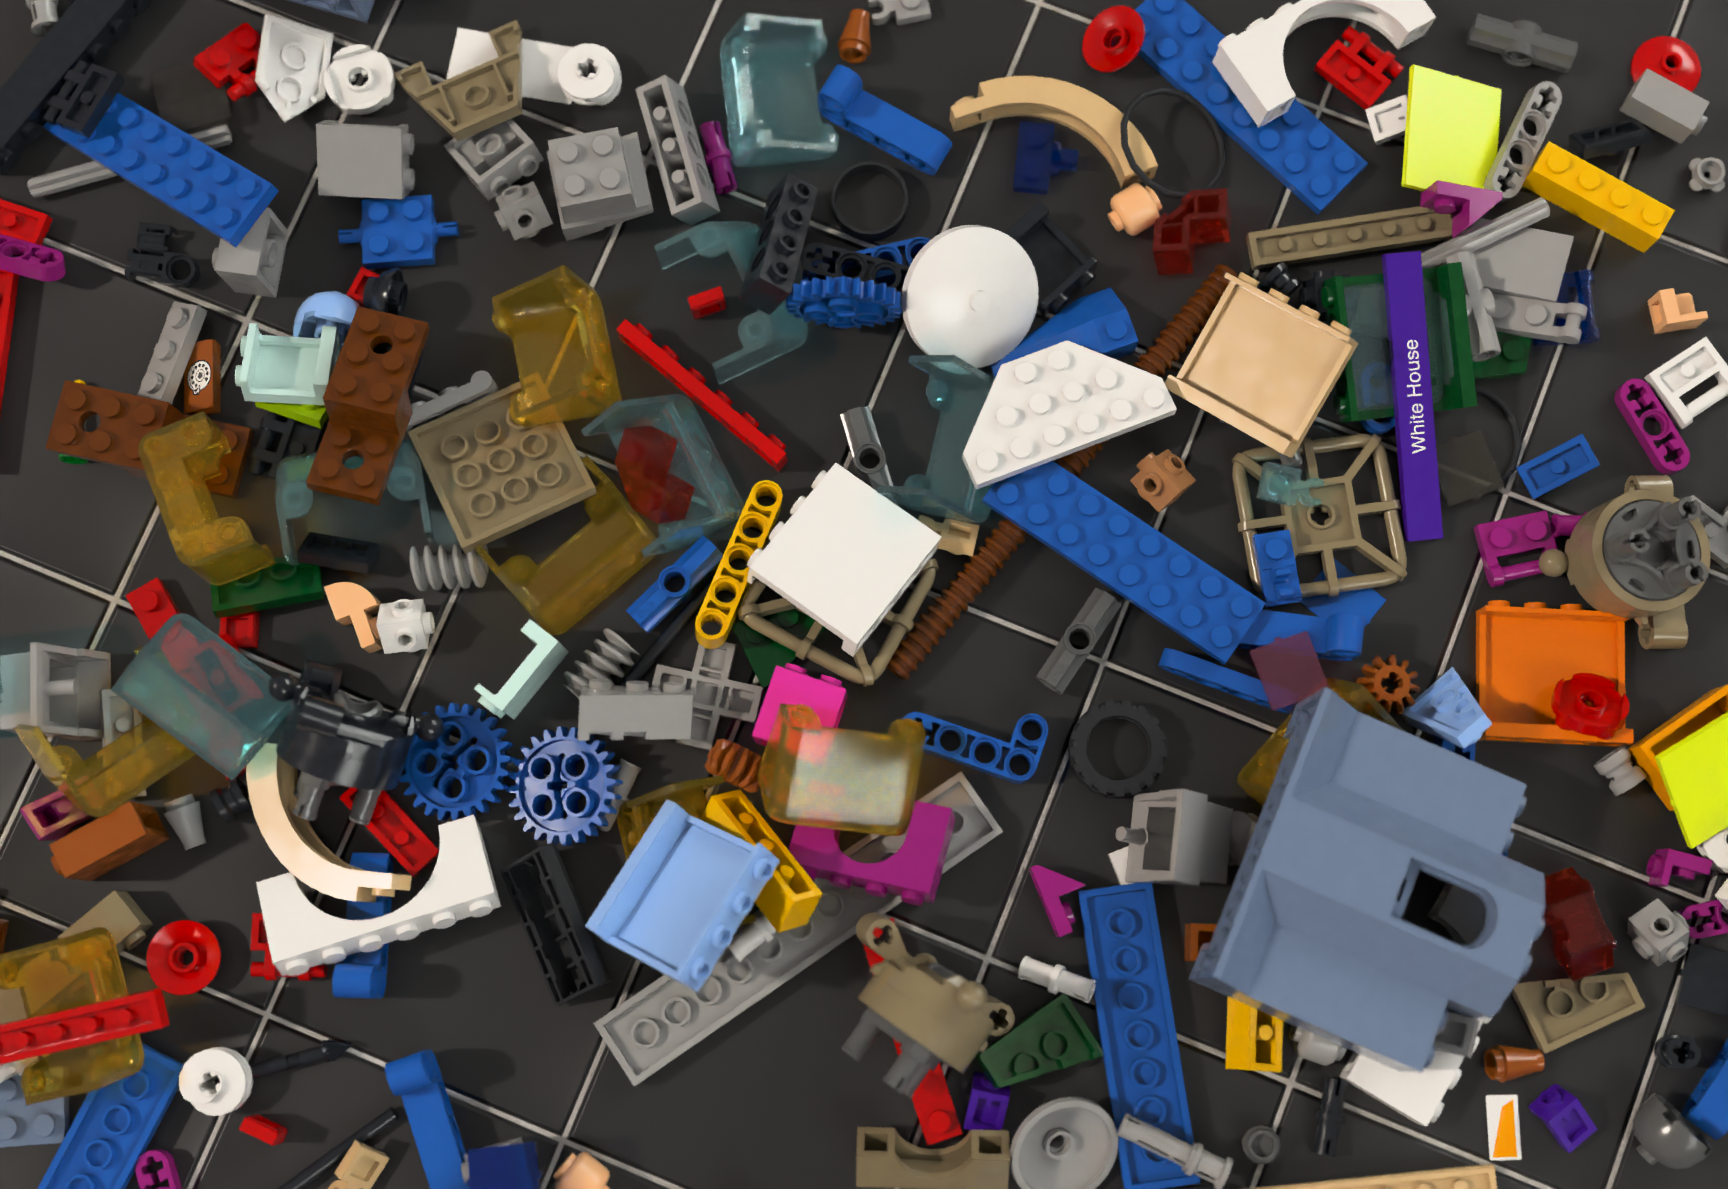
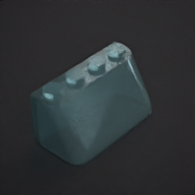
[111,613,292,781]

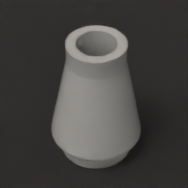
[164,793,207,850]

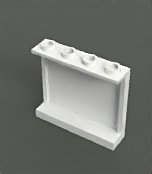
[747,463,941,657]

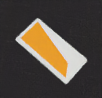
[1486,1095,1522,1160]

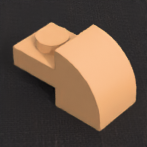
[324,582,383,653]

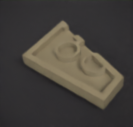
[1511,972,1645,1054]

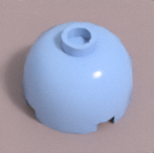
[293,291,360,349]

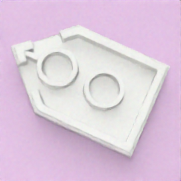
[255,14,334,122]

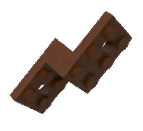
[306,306,430,506]
[45,380,254,499]

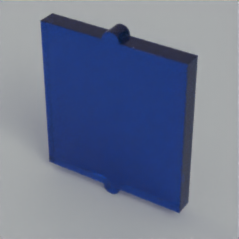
[466,1141,542,1189]

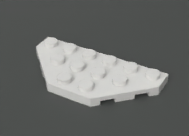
[962,340,1177,490]

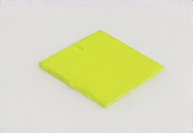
[1401,65,1501,208]
[1655,712,1728,849]

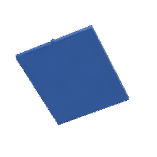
[1300,558,1386,627]

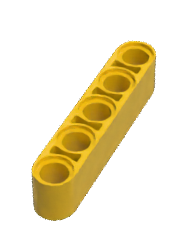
[695,480,783,649]

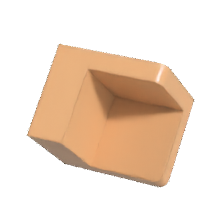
[1648,288,1708,334]

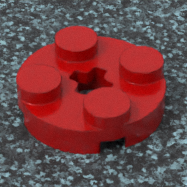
[1551,673,1630,740]

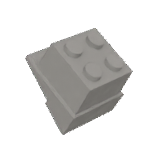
[546,127,654,241]
[0,642,111,742]
[1115,789,1233,886]

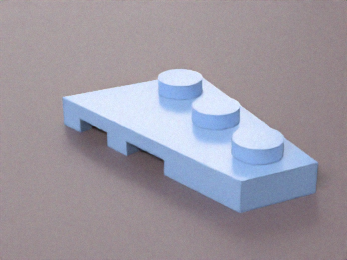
[1400,667,1492,749]

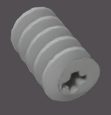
[410,543,489,591]
[563,628,639,699]

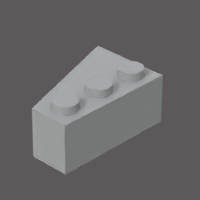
[578,679,693,740]

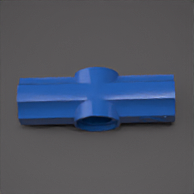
[626,535,723,634]

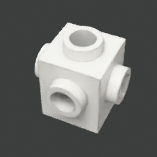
[376,599,435,654]

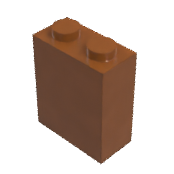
[49,801,171,881]

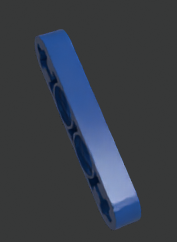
[1158,648,1298,714]

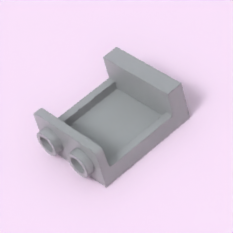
[316,120,415,199]

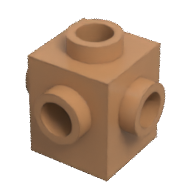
[1130,449,1196,513]

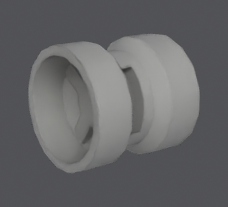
[1593,745,1647,796]

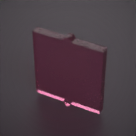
[1249,631,1330,711]

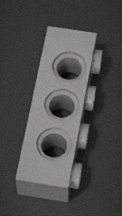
[635,75,720,225]

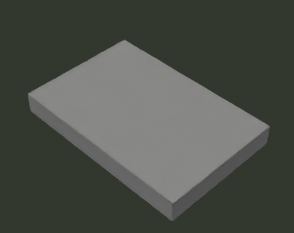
[1462,218,1574,302]

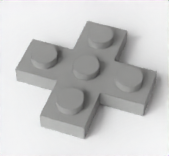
[651,642,763,751]

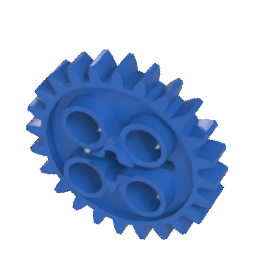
[785,276,902,328]
[399,703,516,821]
[506,726,623,846]

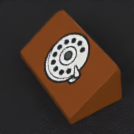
[184,339,221,415]

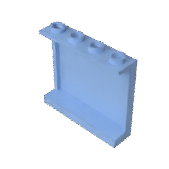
[585,799,780,993]

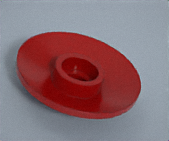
[1082,5,1145,73]
[1631,36,1701,92]
[146,920,222,995]

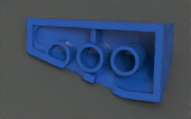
[990,287,1139,378]

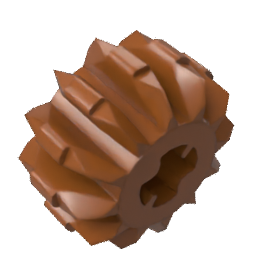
[1356,654,1420,717]
[704,739,769,793]

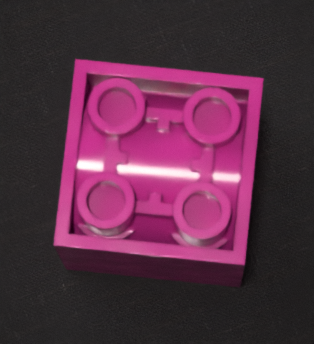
[752,663,848,766]

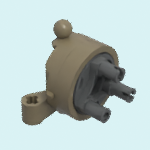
[1538,475,1711,649]
[841,913,1015,1098]

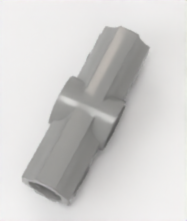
[1441,251,1502,362]

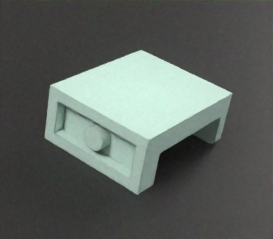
[235,323,341,406]
[474,619,569,720]

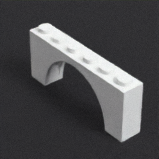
[1212,0,1436,127]
[256,814,501,976]
[1339,883,1492,1127]

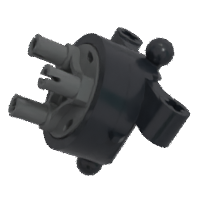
[268,659,444,825]

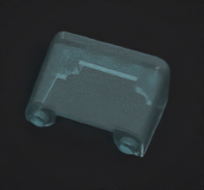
[720,13,839,168]

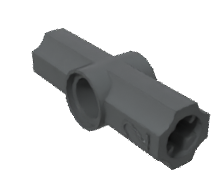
[1467,13,1578,74]
[840,406,900,507]
[1035,588,1122,695]

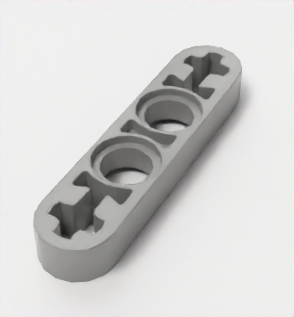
[1484,81,1562,203]

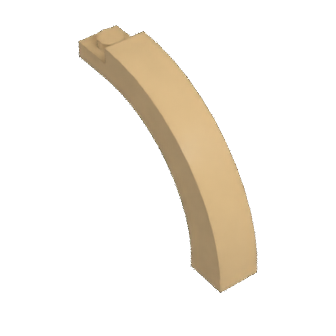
[950,76,1158,189]
[246,742,412,903]

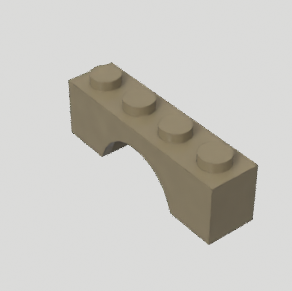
[856,1127,1010,1189]

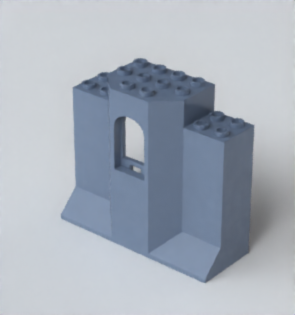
[1189,687,1545,1072]

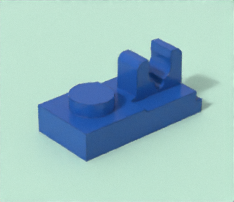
[1516,433,1600,500]
[1251,529,1302,608]

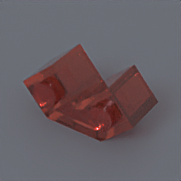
[1153,188,1232,275]
[615,425,695,524]
[1542,867,1616,982]

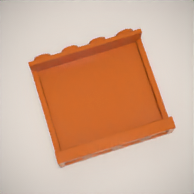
[1476,600,1634,747]

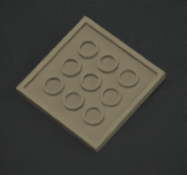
[408,373,597,554]

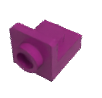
[1646,848,1713,887]

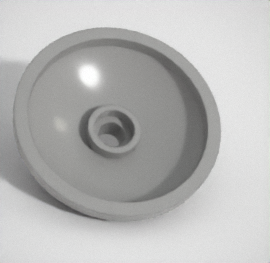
[1010,1097,1118,1189]

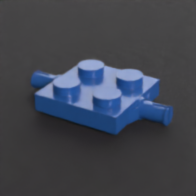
[338,195,459,269]

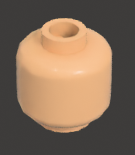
[1108,183,1162,236]
[553,1152,611,1189]

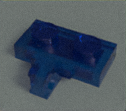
[1013,121,1079,195]

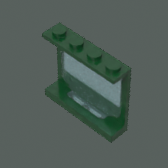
[1321,262,1477,423]

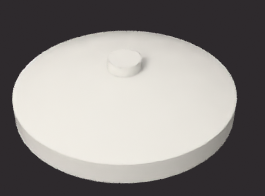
[901,225,1038,369]

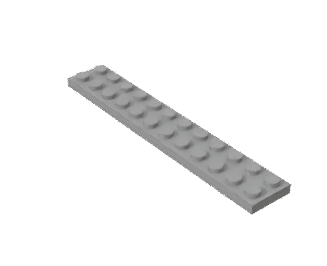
[593,771,1003,1086]

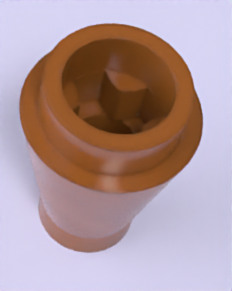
[837,9,871,64]
[1484,1045,1545,1083]

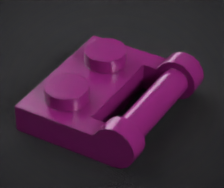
[1473,510,1557,588]

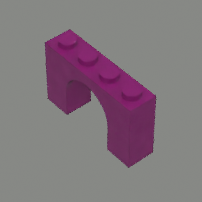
[789,778,955,906]

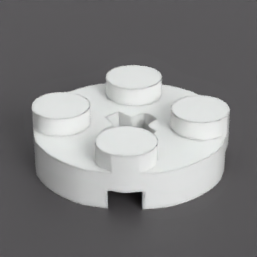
[324,44,396,115]

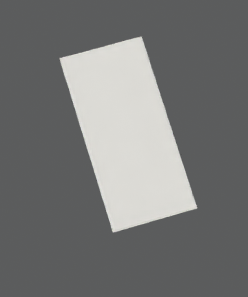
[446,28,572,105]

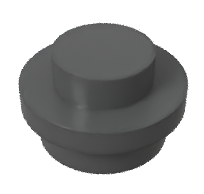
[1242,1125,1280,1164]

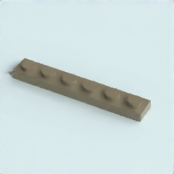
[1246,206,1462,270]

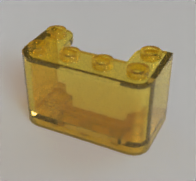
[138,411,276,586]

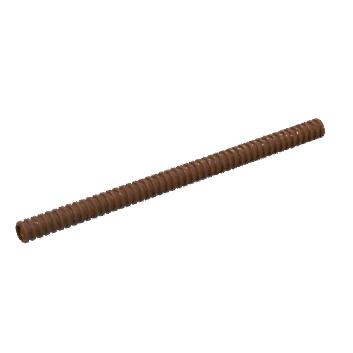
[887,264,1238,681]

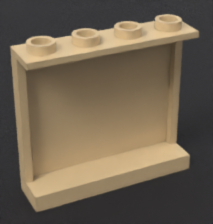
[1164,272,1359,458]

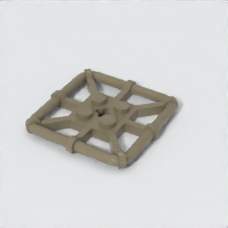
[1232,433,1407,601]
[737,496,939,687]

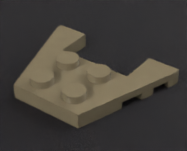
[394,20,522,141]

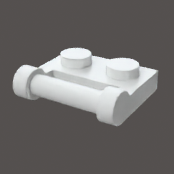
[1644,337,1728,429]

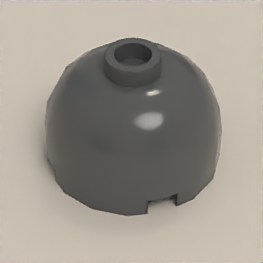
[1633,1092,1713,1170]

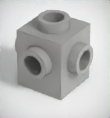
[494,181,553,240]
[1627,898,1690,966]

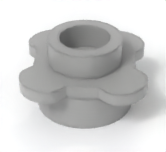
[1689,157,1725,192]

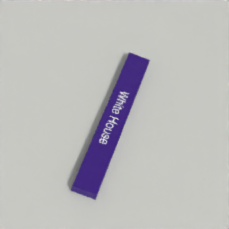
[1382,251,1443,542]

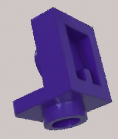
[964,1071,1010,1130]
[1529,1084,1597,1153]

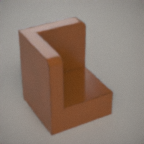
[1184,923,1217,962]

